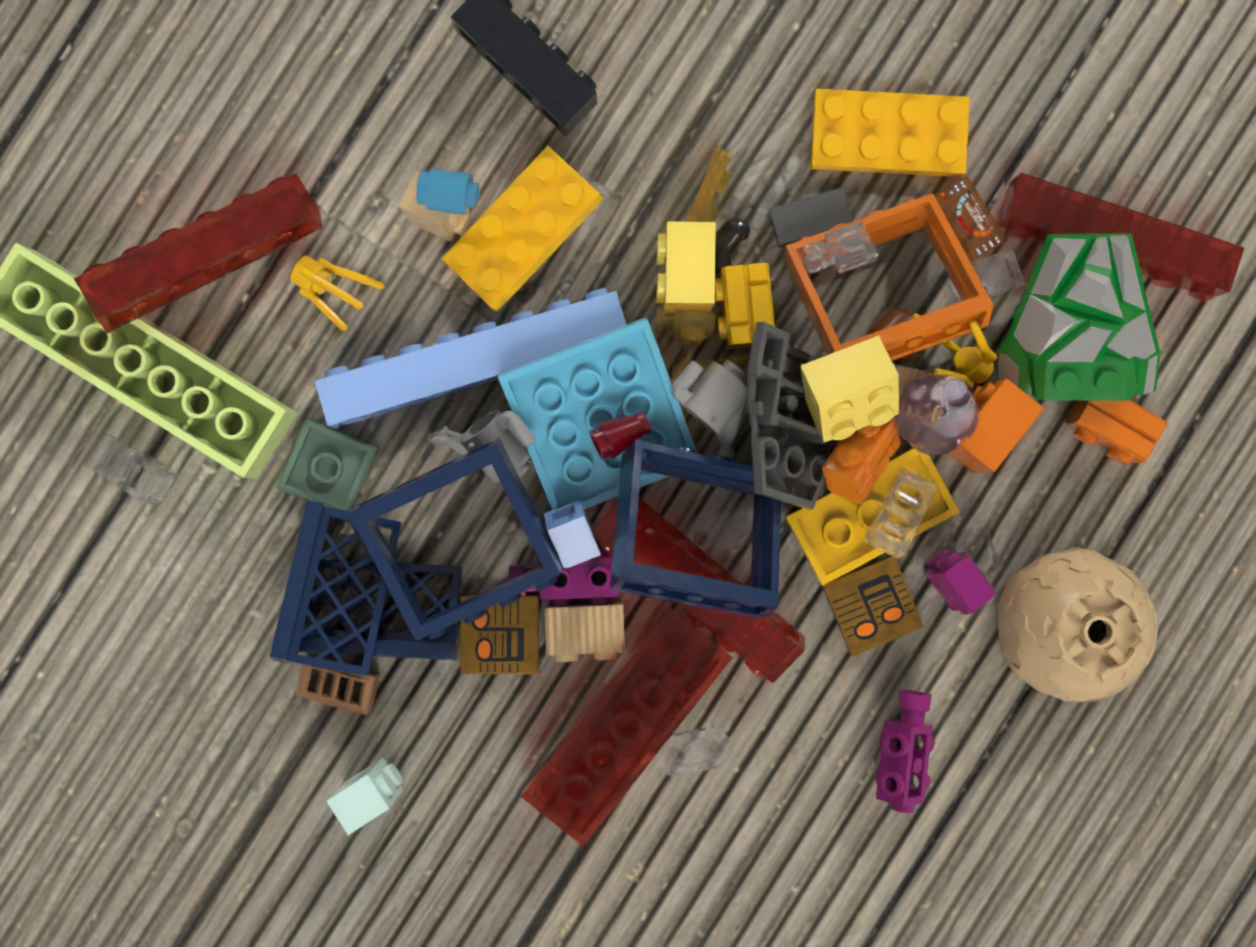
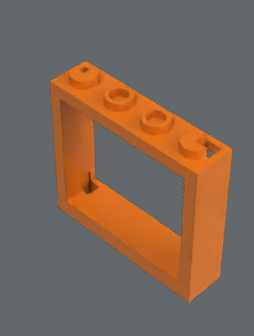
[786,193,994,361]

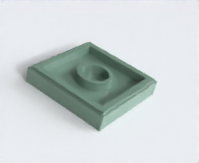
[276,417,380,511]

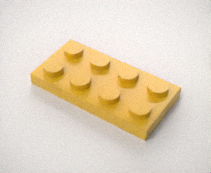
[810,89,970,177]
[441,145,604,312]
[785,444,960,586]

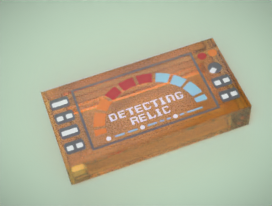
[934,176,1007,263]

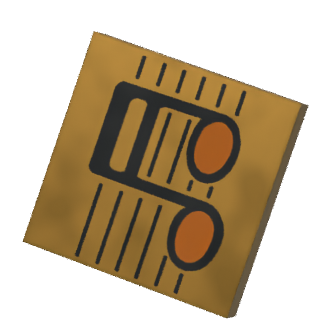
[822,555,924,657]
[460,595,539,674]

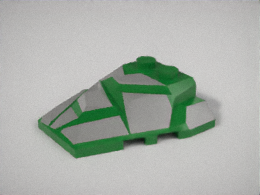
[995,233,1161,401]

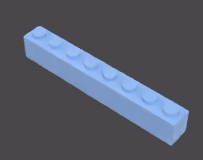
[314,288,626,428]

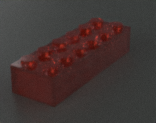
[521,604,732,847]

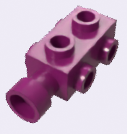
[509,549,619,607]
[876,690,935,813]

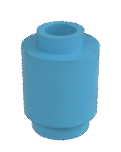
[416,168,480,215]

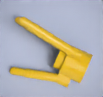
[290,255,385,331]
[912,313,997,388]

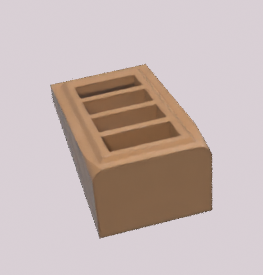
[296,665,381,715]

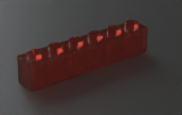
[995,172,1245,301]
[73,173,323,333]
[592,497,805,683]

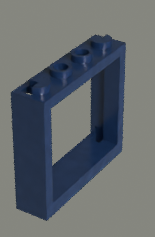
[349,438,562,641]
[610,439,781,618]

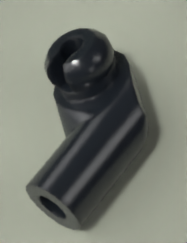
[715,218,750,273]

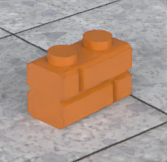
[1066,399,1168,466]
[822,418,901,504]

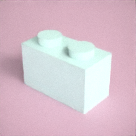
[326,758,404,835]

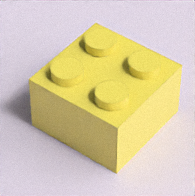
[656,221,716,315]
[801,336,899,443]

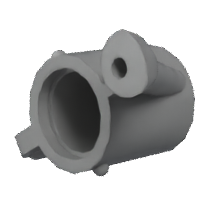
[671,360,748,462]
[427,410,535,483]

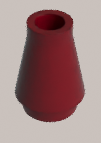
[589,411,651,460]

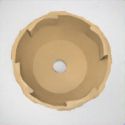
[996,547,1158,703]

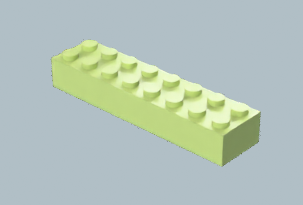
[0,243,298,479]

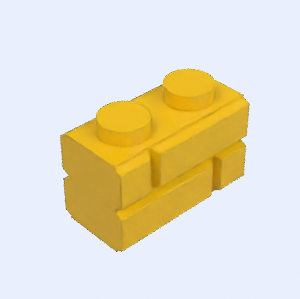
[715,263,775,349]

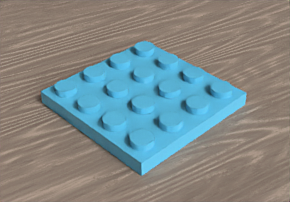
[498,317,698,510]

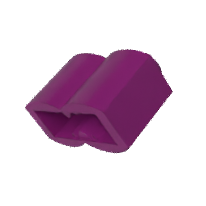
[923,548,997,615]

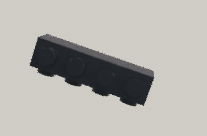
[451,0,598,137]

